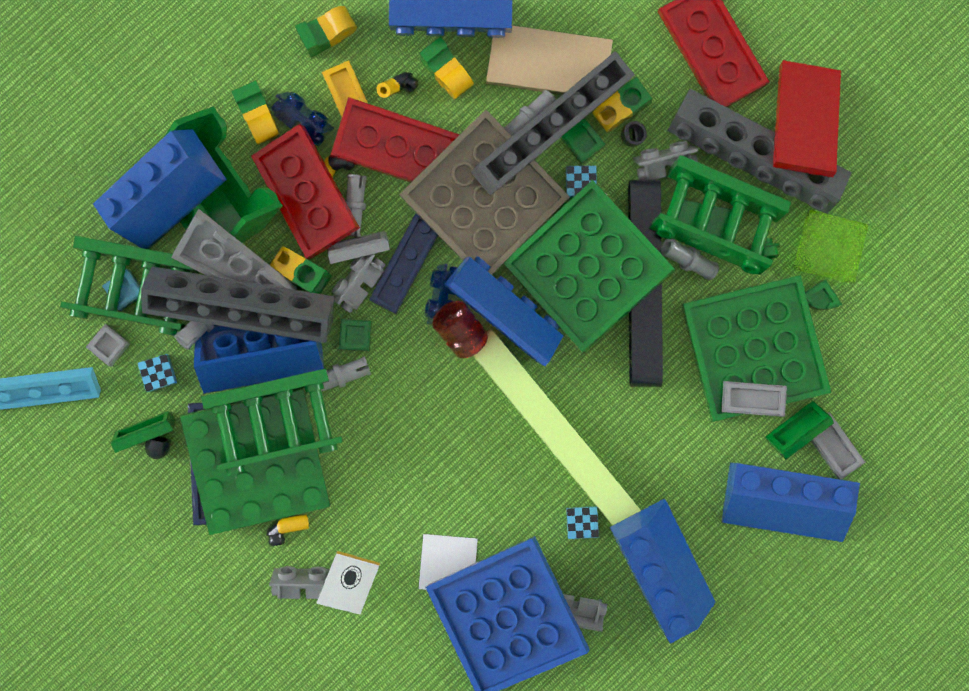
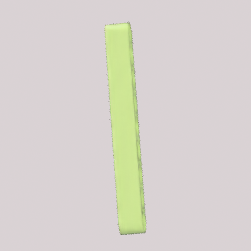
[467,329,641,526]

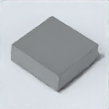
[86,324,131,367]

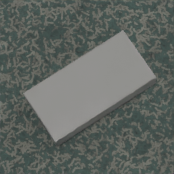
[328,231,390,264]
[722,381,787,417]
[811,412,865,480]

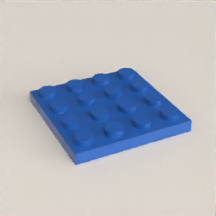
[425,536,590,691]

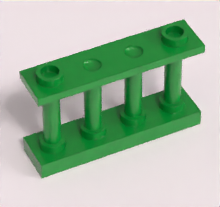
[649,155,791,275]
[60,236,199,336]
[201,369,343,475]

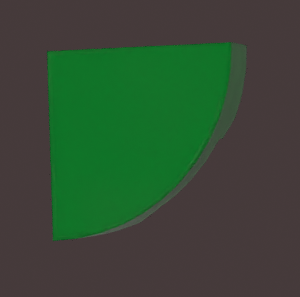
[805,279,842,310]

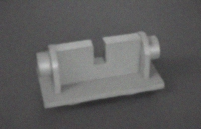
[633,141,698,180]
[332,254,386,313]
[269,566,330,599]
[563,594,607,632]

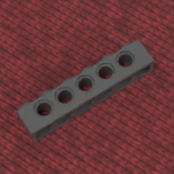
[471,51,635,196]
[667,89,852,214]
[141,267,335,343]

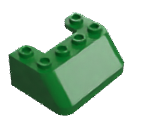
[164,106,283,243]

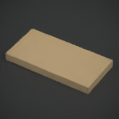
[486,26,613,95]

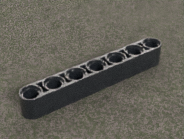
[628,180,663,387]

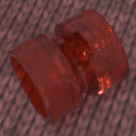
[432,301,488,359]

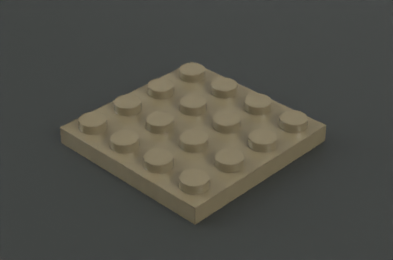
[399,110,570,275]

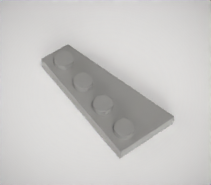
[171,209,297,290]

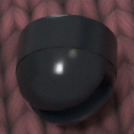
[621,121,647,147]
[145,436,171,459]

